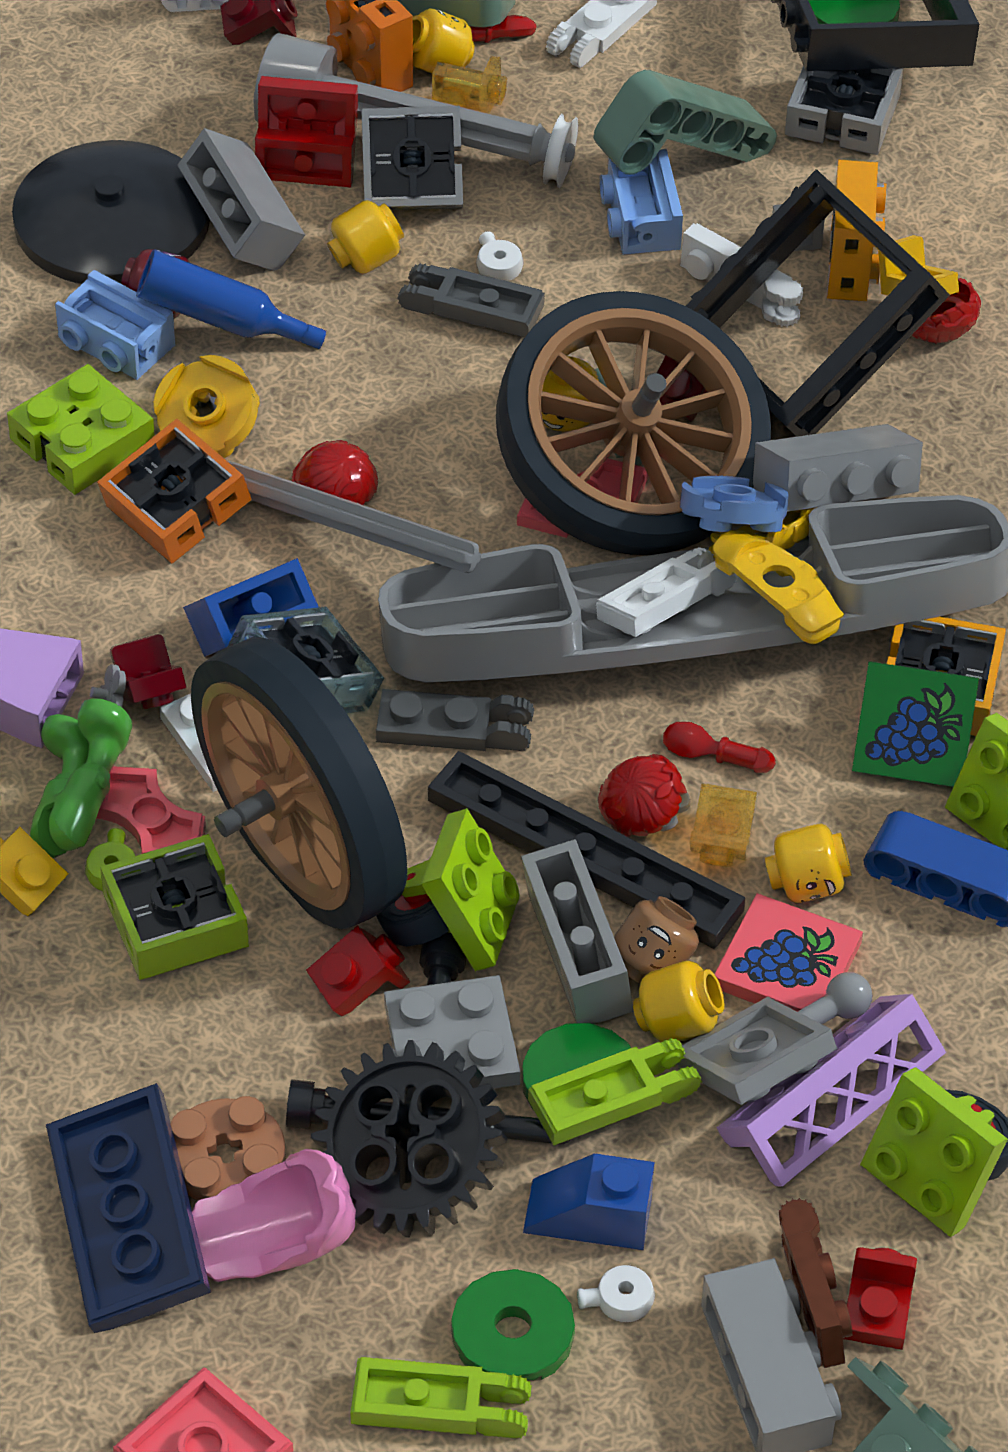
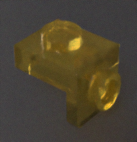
[432,56,507,114]
[689,783,757,867]

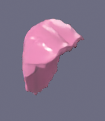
[192,1149,356,1282]

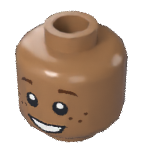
[614,896,699,983]

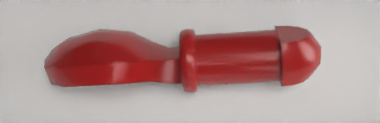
[470,15,537,43]
[663,722,776,773]

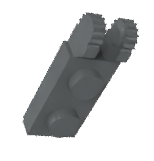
[397,263,545,337]
[376,689,534,751]

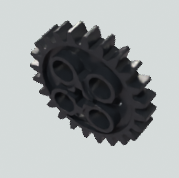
[311,1040,508,1237]

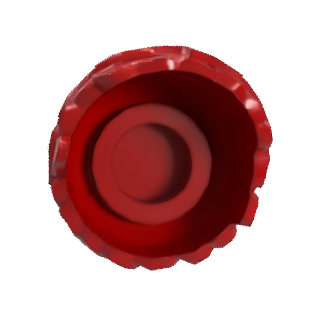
[911,278,981,344]
[291,440,378,505]
[598,754,687,837]

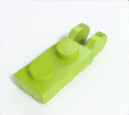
[528,1038,702,1146]
[350,1357,532,1438]

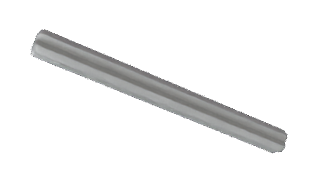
[228,460,481,573]

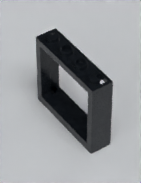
[771,0,980,71]
[686,169,950,437]

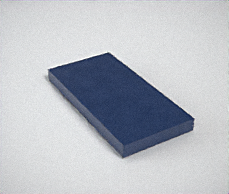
[46,1083,211,1333]

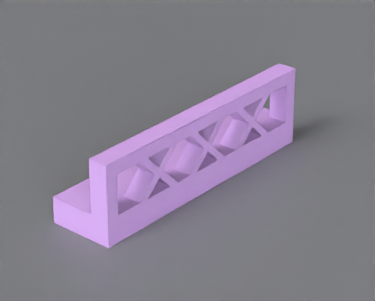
[716,994,946,1187]

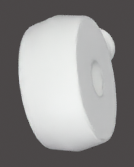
[476,231,523,281]
[577,1265,655,1322]

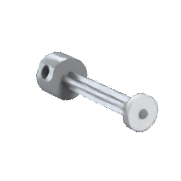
[253,33,578,188]

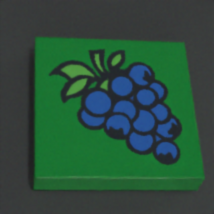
[852,661,979,787]

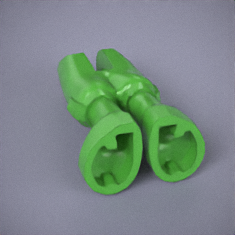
[30,698,132,858]

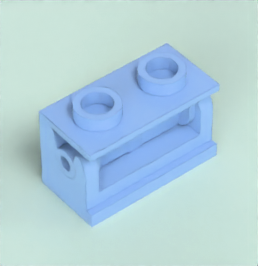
[600,149,683,255]
[55,270,175,380]

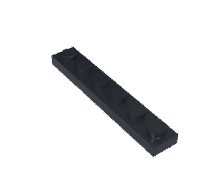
[428,751,745,949]

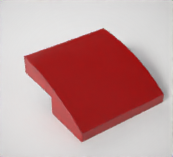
[255,76,358,188]

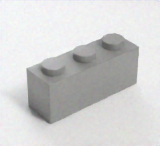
[177,128,305,271]
[753,424,923,512]
[521,839,634,1024]
[701,1258,842,1452]

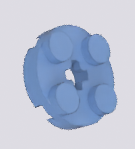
[680,476,789,532]

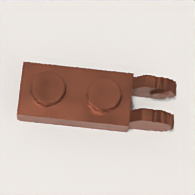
[779,1198,853,1368]

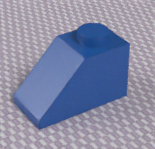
[183,558,319,657]
[523,1153,655,1250]

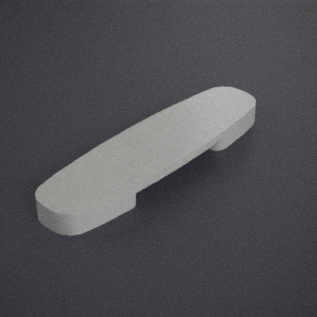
[378,495,1008,682]

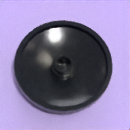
[12,140,210,284]

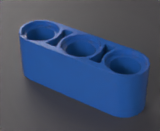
[863,811,1008,927]

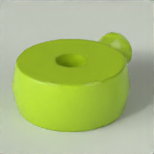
[85,828,135,891]

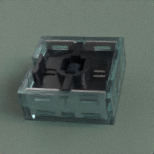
[227,607,384,713]

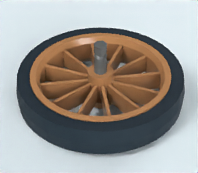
[496,291,771,555]
[191,637,407,929]

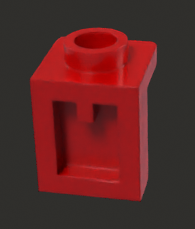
[843,1247,917,1350]

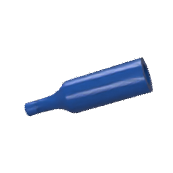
[136,249,326,349]

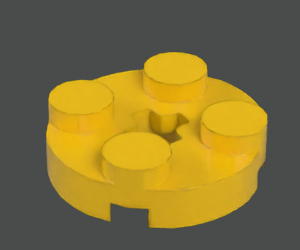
[153,355,260,458]

